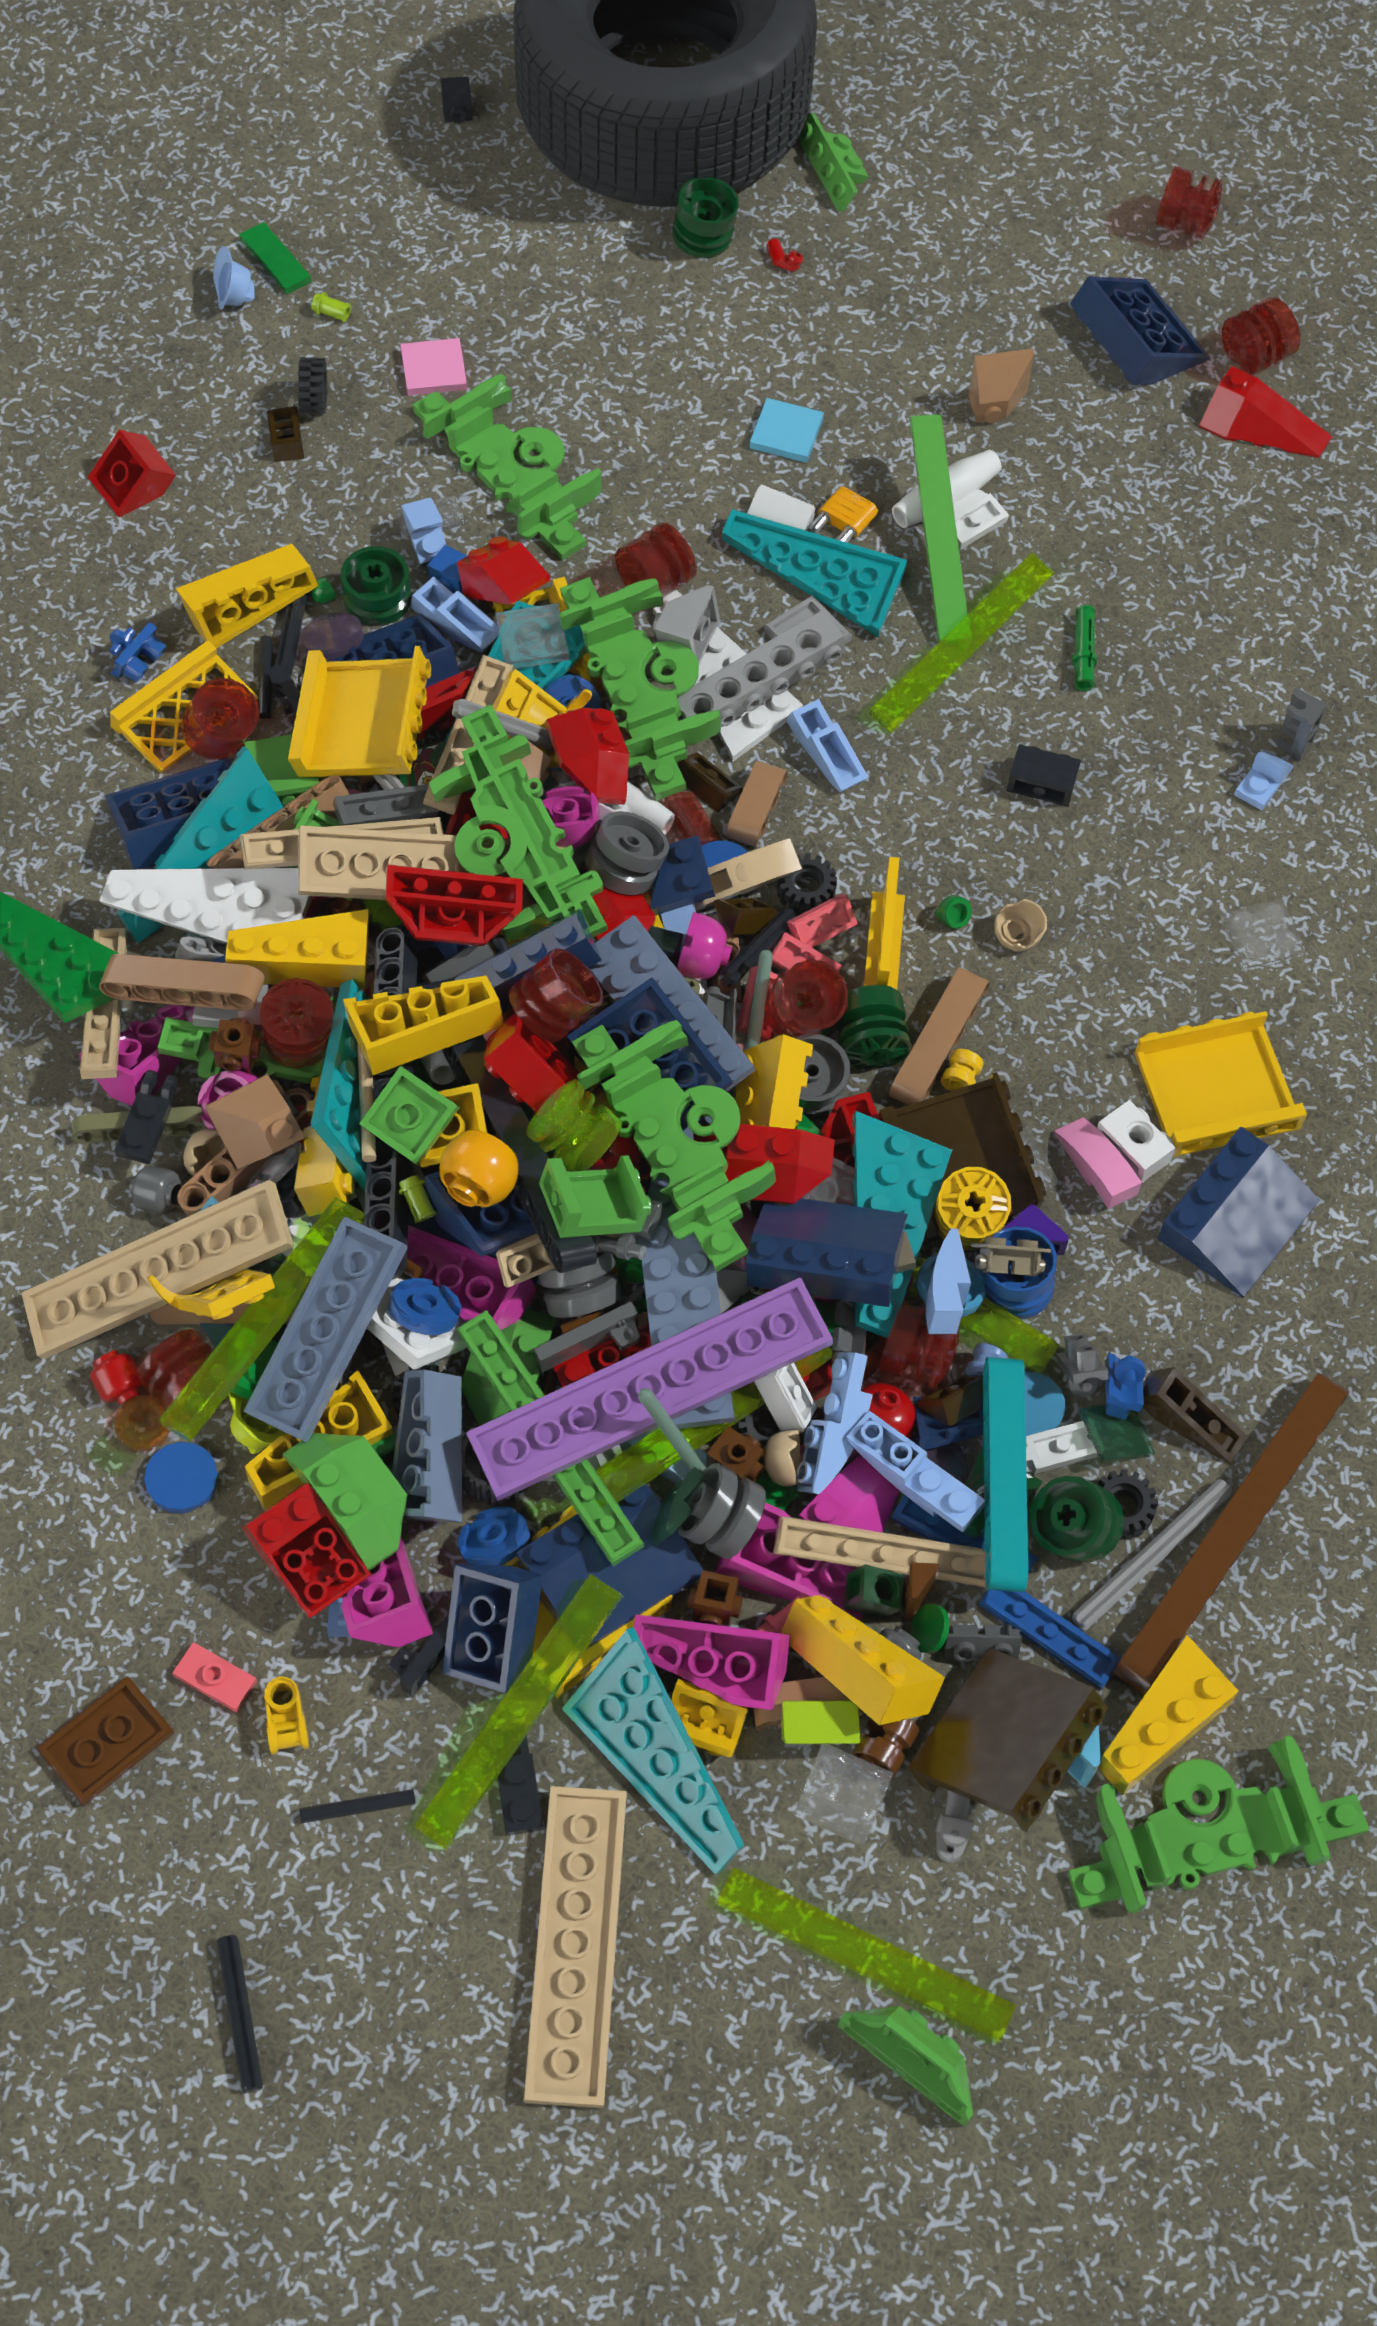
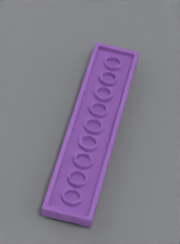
[466,1277,833,1501]

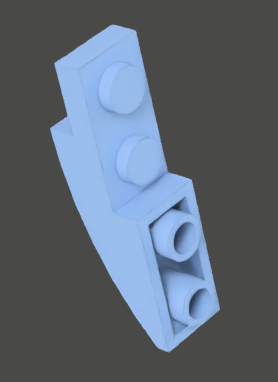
[796,1352,873,1494]
[846,1411,986,1532]

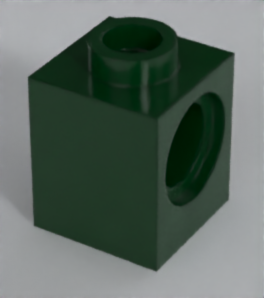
[844,1564,905,1618]

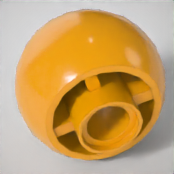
[439,1130,519,1207]

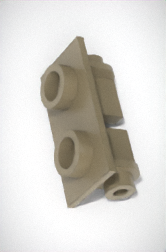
[971,1237,1051,1277]

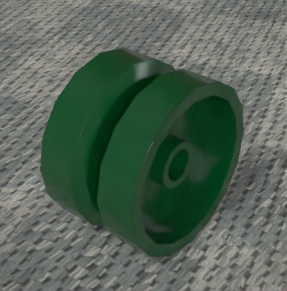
[341,546,411,626]
[1030,1475,1124,1563]

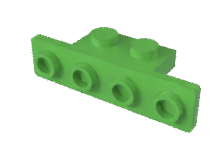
[798,112,868,211]

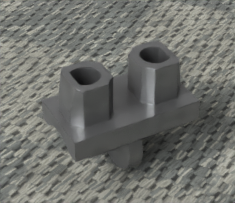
[1056,1334,1108,1397]

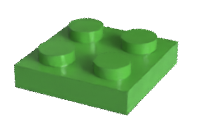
[359,1066,460,1166]

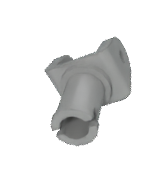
[936,1790,974,1863]

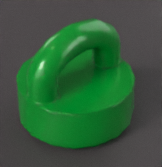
[935,895,972,929]

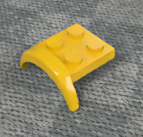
[493,669,592,768]
[147,1269,275,1319]

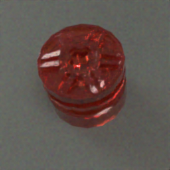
[1156,166,1223,240]
[1221,297,1300,375]
[615,522,697,598]
[181,678,259,760]
[509,948,603,1043]
[764,959,848,1038]
[260,978,334,1068]
[879,1300,961,1390]
[137,1329,229,1426]

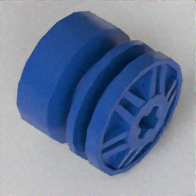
[982,1226,1057,1320]

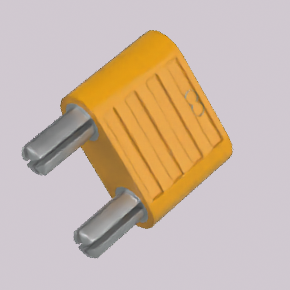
[809,486,878,542]

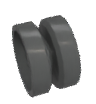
[584,811,670,895]
[794,1034,850,1120]
[538,1250,624,1318]
[678,1463,765,1559]

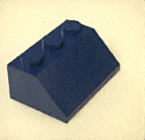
[442,1564,543,1693]

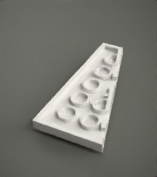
[653,590,803,762]

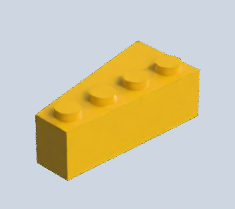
[176,544,318,648]
[225,909,369,989]
[343,975,503,1075]
[294,1076,356,1217]
[781,1595,945,1725]
[1098,1635,1239,1796]

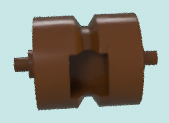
[851,1718,919,1778]

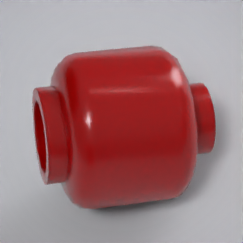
[89,1350,144,1406]

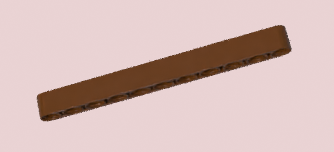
[1112,1373,1349,1696]

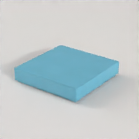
[749,398,824,463]

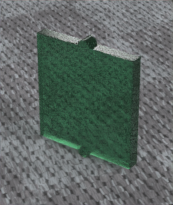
[1079,1405,1155,1463]

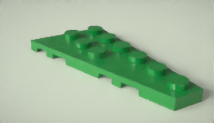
[0,891,120,1023]

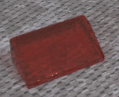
[664,792,723,845]

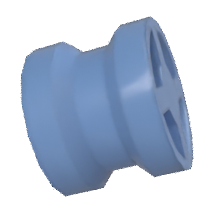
[965,1343,1008,1375]

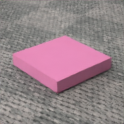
[401,338,467,396]

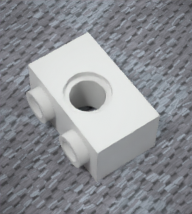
[1097,1100,1176,1183]

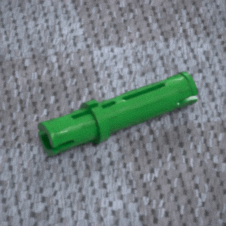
[1072,605,1097,692]

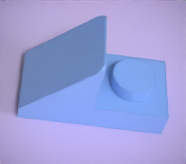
[401,497,446,566]
[1234,751,1294,811]

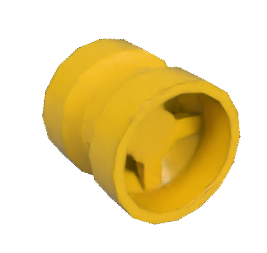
[941,1049,984,1091]

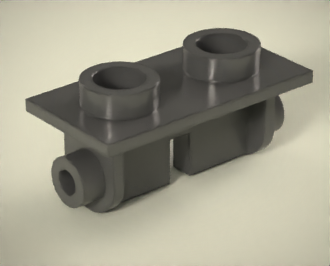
[703,987,738,1042]
[829,1299,867,1365]
[944,1623,1022,1662]

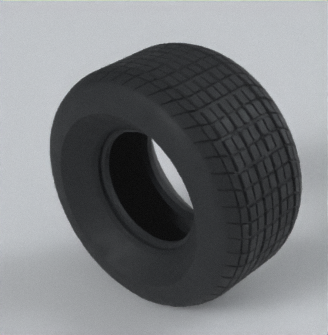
[514,0,817,207]

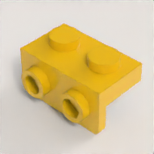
[671,1678,749,1757]

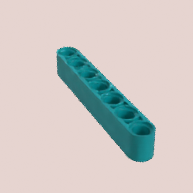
[983,1357,1028,1592]

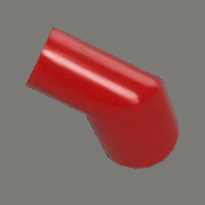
[766,238,803,272]

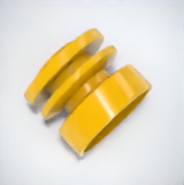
[932,1167,1011,1250]

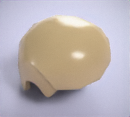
[994,899,1047,952]
[183,1129,225,1176]
[763,1430,801,1487]

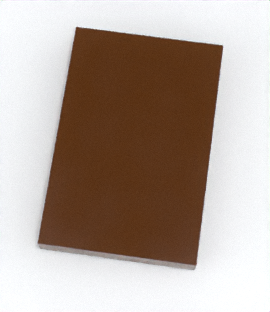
[36,1675,175,1807]

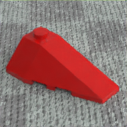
[1199,366,1333,458]

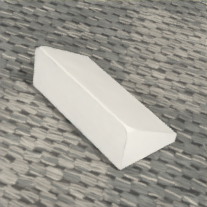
[747,485,815,531]
[754,1363,817,1432]

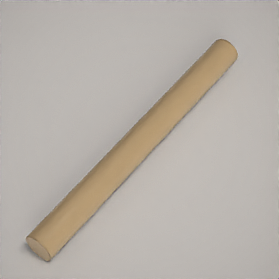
[357,1043,376,1162]

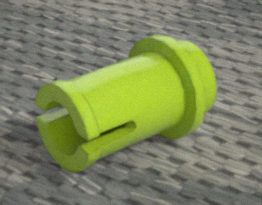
[311,292,351,322]
[399,1175,437,1223]

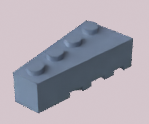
[392,1370,462,1522]

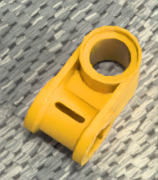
[264,1677,309,1755]

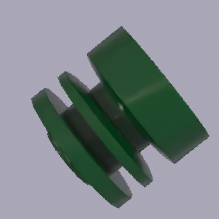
[672,177,739,259]
[833,985,912,1070]

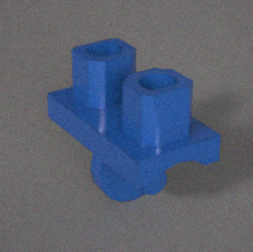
[109,622,166,682]
[1105,1353,1146,1419]

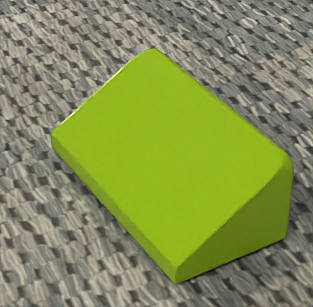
[781,1700,860,1744]

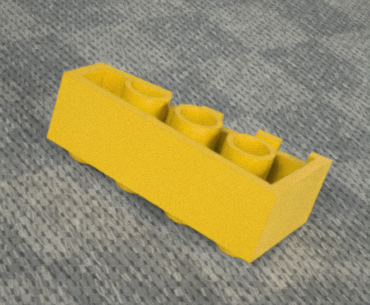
[735,1034,813,1129]
[245,1370,393,1510]

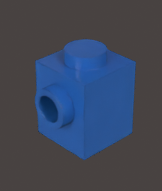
[428,544,467,594]

